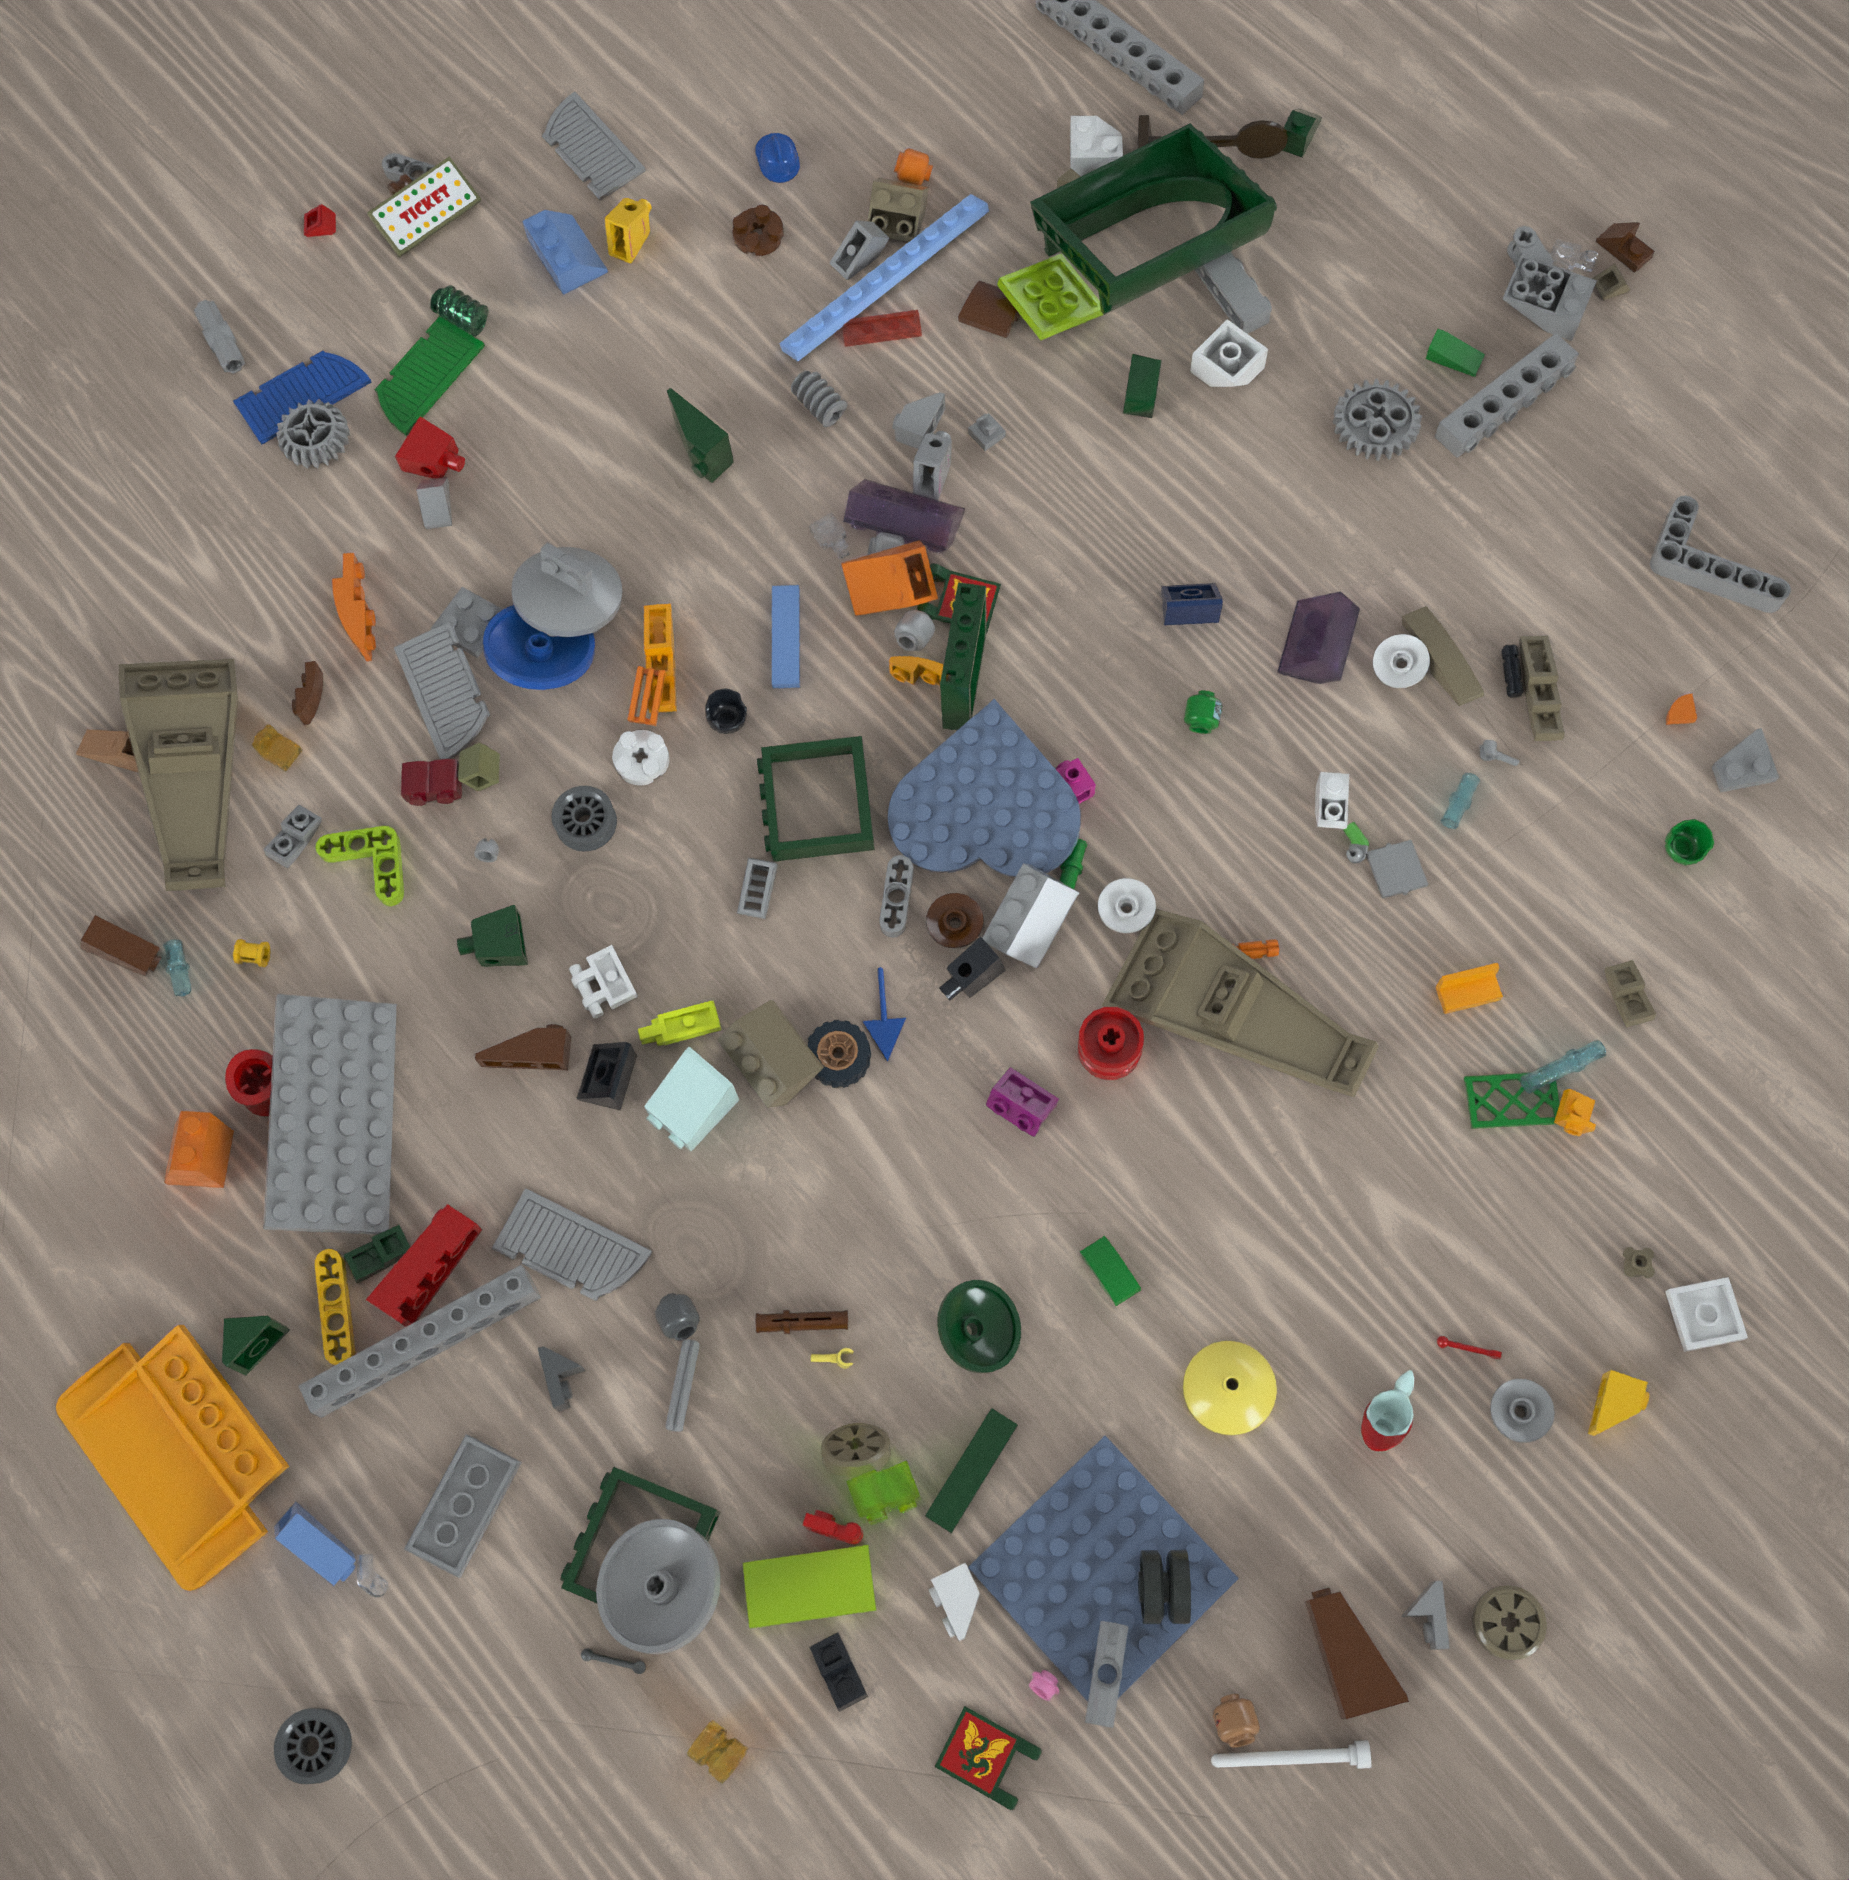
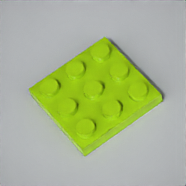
[997,253,1103,340]

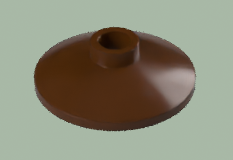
[926,893,984,948]

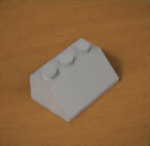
[983,863,1080,968]

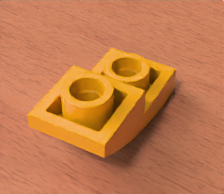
[888,656,949,686]

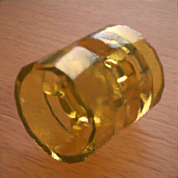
[687,1719,749,1784]

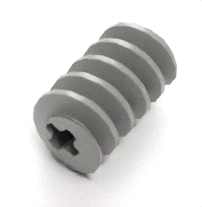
[791,371,847,427]

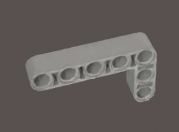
[1650,495,1791,613]

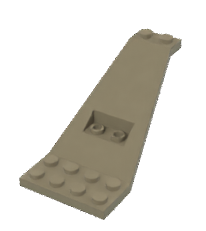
[119,659,238,891]
[1102,909,1379,1097]

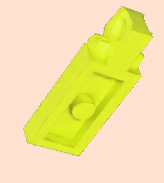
[638,1000,722,1046]

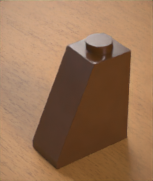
[80,915,162,976]

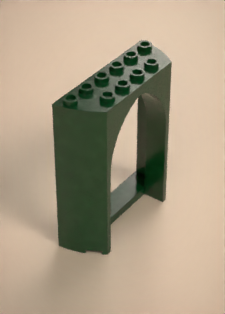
[1030,123,1277,315]

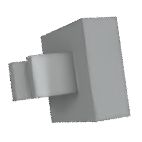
[968,413,1006,451]

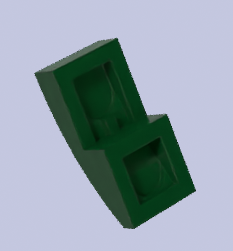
[343,1225,410,1284]

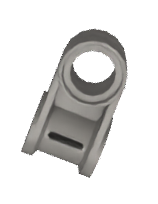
[1507,226,1553,266]

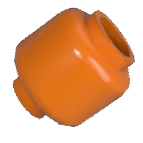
[894,148,933,185]

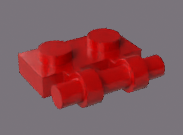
[802,1510,864,1544]

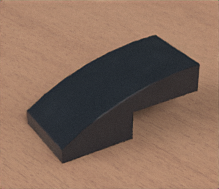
[809,1632,868,1712]

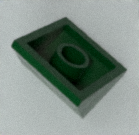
[222,1315,290,1376]

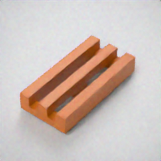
[627,666,666,726]

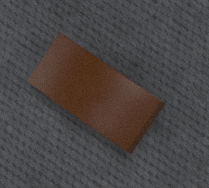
[292,661,323,725]

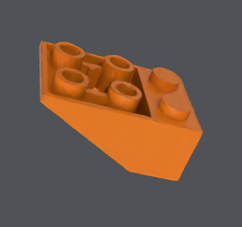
[841,540,938,616]

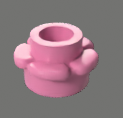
[1029,1670,1059,1701]

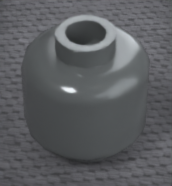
[655,1293,700,1340]

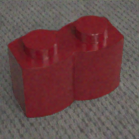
[401,759,462,806]

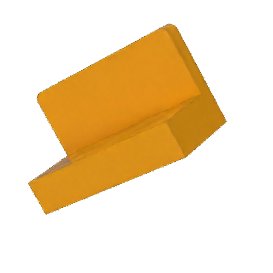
[1435,963,1503,1014]

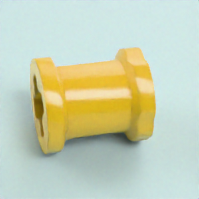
[233,939,271,967]

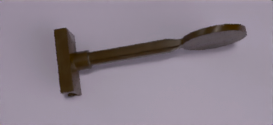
[1138,115,1288,159]

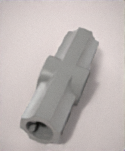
[194,300,245,374]
[1085,1621,1129,1728]

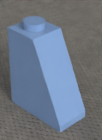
[274,1501,356,1586]

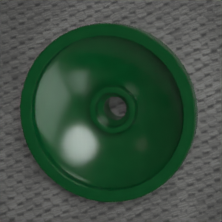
[937,1280,1021,1373]

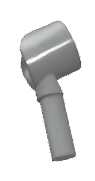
[1480,740,1519,766]

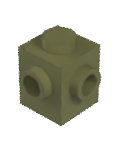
[458,743,500,792]

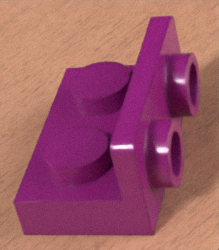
[986,1067,1059,1137]

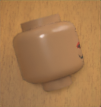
[1213,1694,1260,1748]

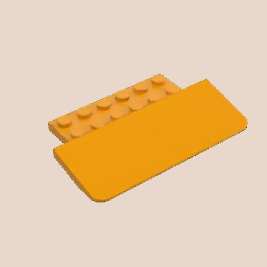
[56,1325,289,1591]

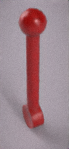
[1437,1336,1502,1359]

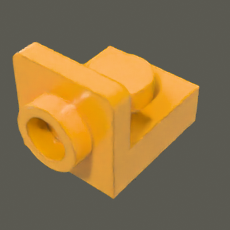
[1554,1089,1596,1136]

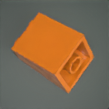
[164,1111,234,1188]

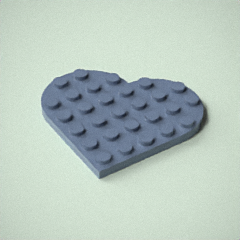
[888,699,1081,877]

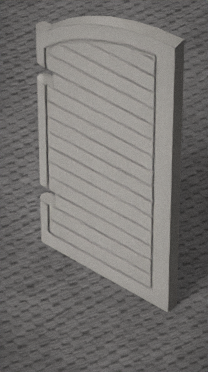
[542,92,646,200]
[394,622,490,759]
[492,1188,652,1301]

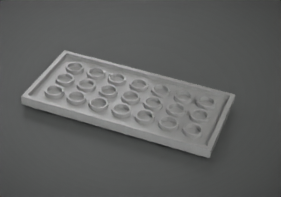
[263,994,397,1234]

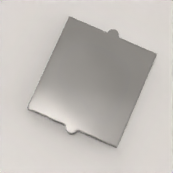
[1366,840,1428,899]

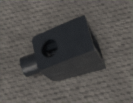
[939,937,1006,1001]

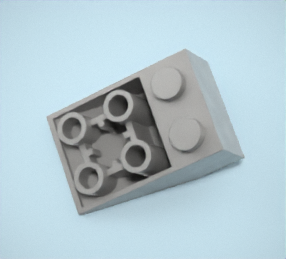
[1503,255,1597,341]

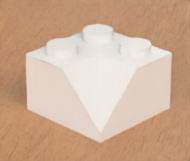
[1070,116,1123,176]
[1190,319,1268,387]

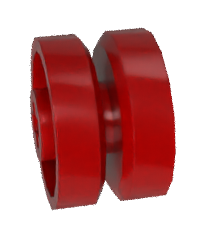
[1078,1007,1144,1080]

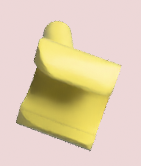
[811,1348,854,1369]

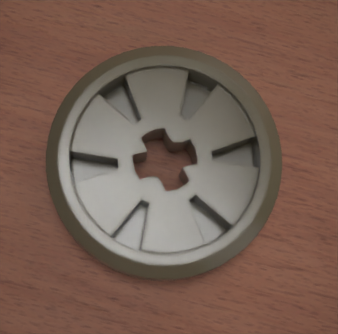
[821,1423,891,1477]
[1472,1585,1547,1660]

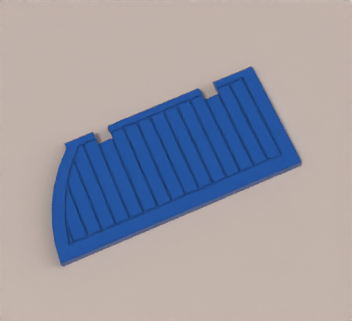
[233,351,372,445]

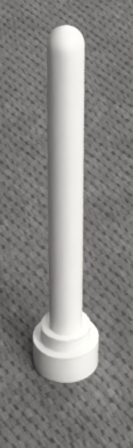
[1211,1740,1371,1769]

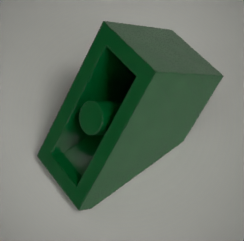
[1282,108,1322,158]

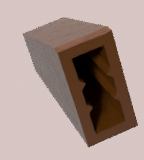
[1305,1587,1409,1719]

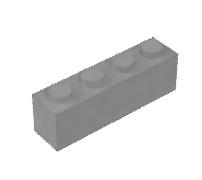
[1195,252,1272,334]

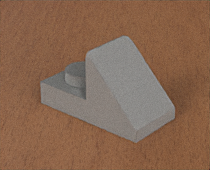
[1402,1581,1450,1650]

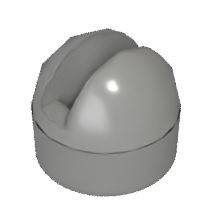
[474,838,499,862]

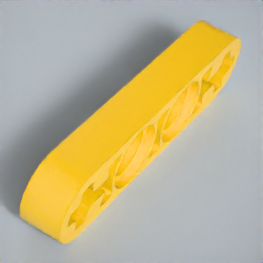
[314,1249,355,1366]

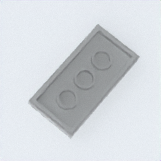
[404,1434,522,1578]

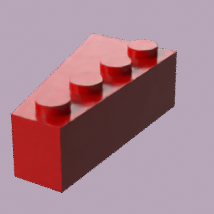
[366,1204,483,1327]

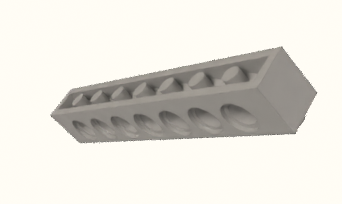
[1035,0,1204,115]
[298,1265,541,1418]

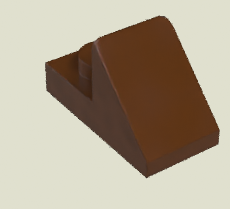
[1595,222,1655,273]

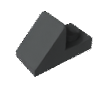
[538,1346,586,1411]

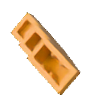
[644,603,677,713]

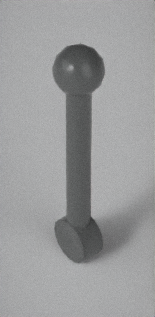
[581,1648,646,1674]

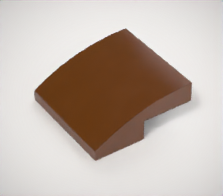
[958,280,1020,338]

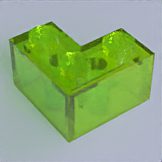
[846,1460,921,1526]

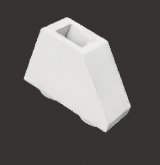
[1315,772,1349,829]
[928,1563,980,1641]

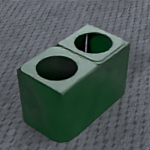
[1123,353,1162,418]

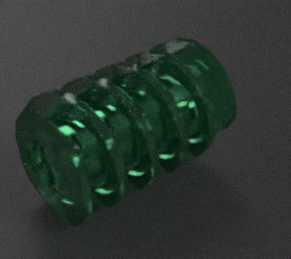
[430,285,489,337]

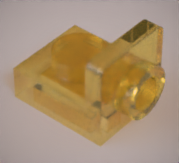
[252,724,303,772]

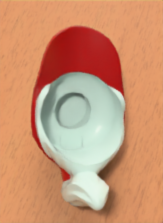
[1361,1370,1414,1452]

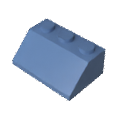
[522,210,608,295]

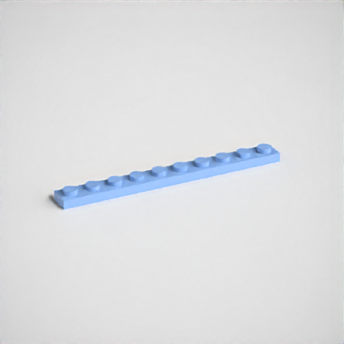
[779,194,989,361]

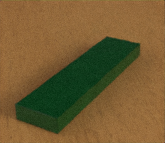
[925,1408,1018,1534]

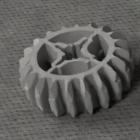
[276,399,350,469]

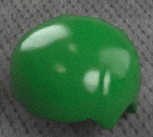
[1665,819,1714,866]

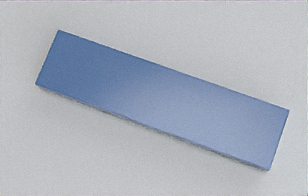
[772,585,800,688]

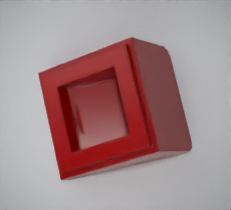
[304,204,336,237]

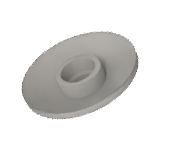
[1490,1379,1555,1443]

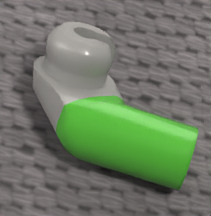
[1343,822,1369,864]

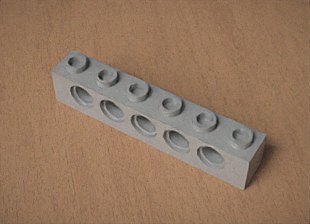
[1435,333,1579,458]

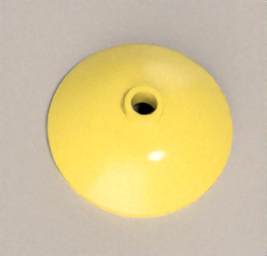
[1183,1341,1277,1436]

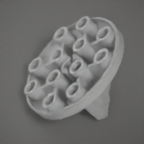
[512,542,622,637]

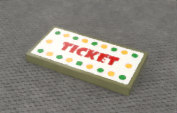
[367,156,481,258]

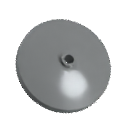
[596,1519,720,1654]

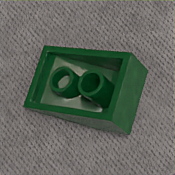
[667,388,734,483]

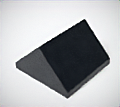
[577,1042,637,1111]

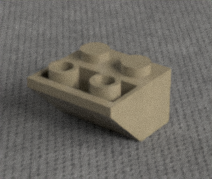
[868,178,929,242]

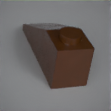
[475,1024,572,1071]

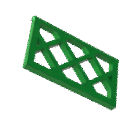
[1464,1071,1560,1129]

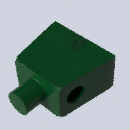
[457,905,528,967]

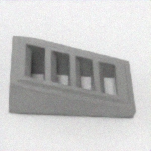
[737,857,778,919]

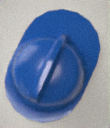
[755,133,800,183]

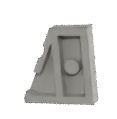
[1712,728,1779,793]

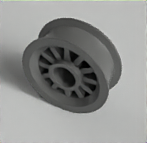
[551,786,617,852]
[274,1708,352,1784]

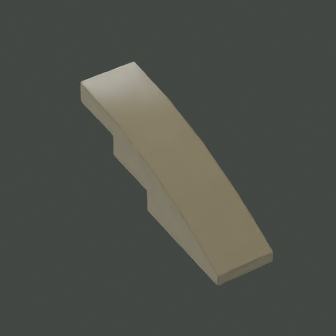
[1402,606,1484,706]
[1519,635,1565,741]

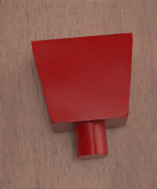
[395,417,465,479]

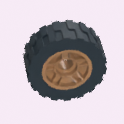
[808,1020,871,1088]

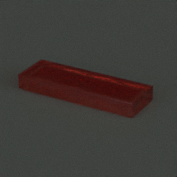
[842,310,922,347]

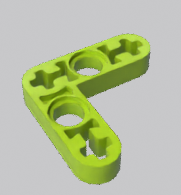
[315,826,404,906]

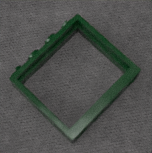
[940,583,987,731]
[757,736,875,862]
[560,1467,721,1603]

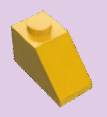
[1588,1370,1649,1436]

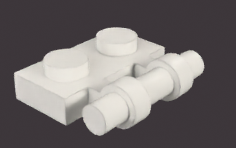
[569,945,638,1019]

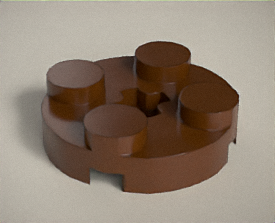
[732,204,784,256]

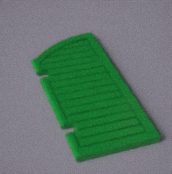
[374,316,485,436]

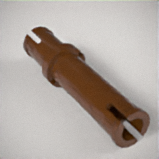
[755,1310,848,1335]

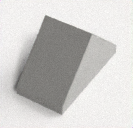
[416,477,452,529]

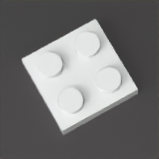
[1665,1277,1748,1352]

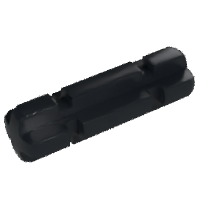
[1501,644,1524,698]

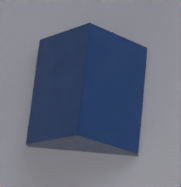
[1161,583,1223,626]

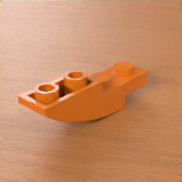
[332,553,376,661]

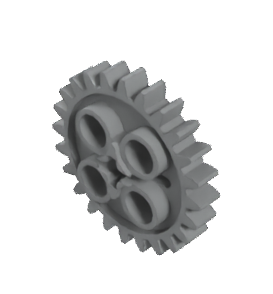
[1333,379,1422,461]

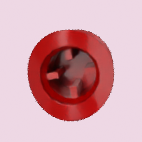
[225,1049,273,1117]

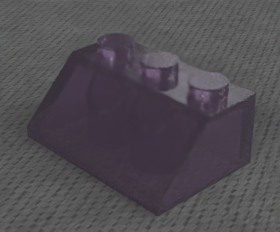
[1277,591,1360,684]

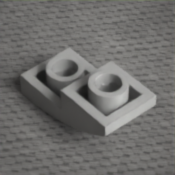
[264,805,322,868]

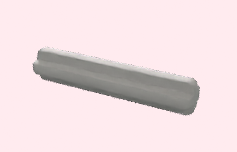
[665,1339,700,1432]

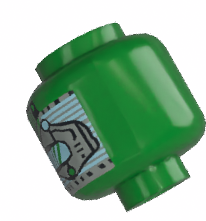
[1184,690,1223,734]

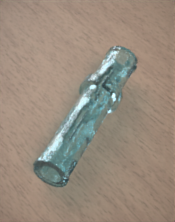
[1520,1040,1606,1094]

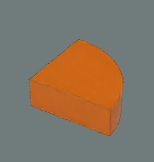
[1666,693,1697,725]

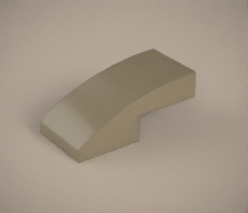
[1604,960,1656,1028]

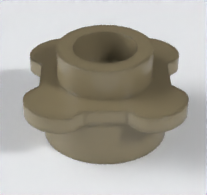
[1623,1247,1655,1278]

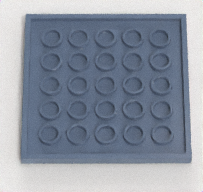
[968,1436,1239,1702]

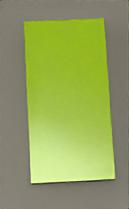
[743,1545,877,1629]

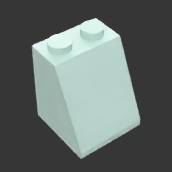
[644,1047,739,1151]

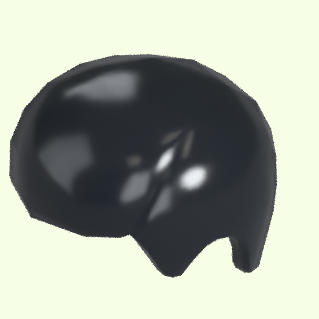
[705,688,747,734]

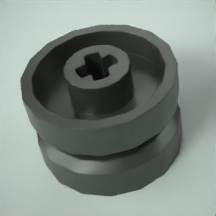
[1138,1550,1191,1624]

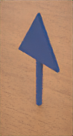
[863,967,906,1062]

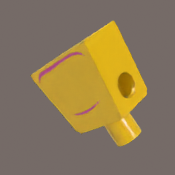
[605,198,652,264]

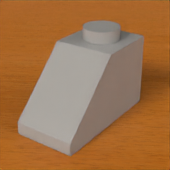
[830,221,890,280]
[892,392,945,449]

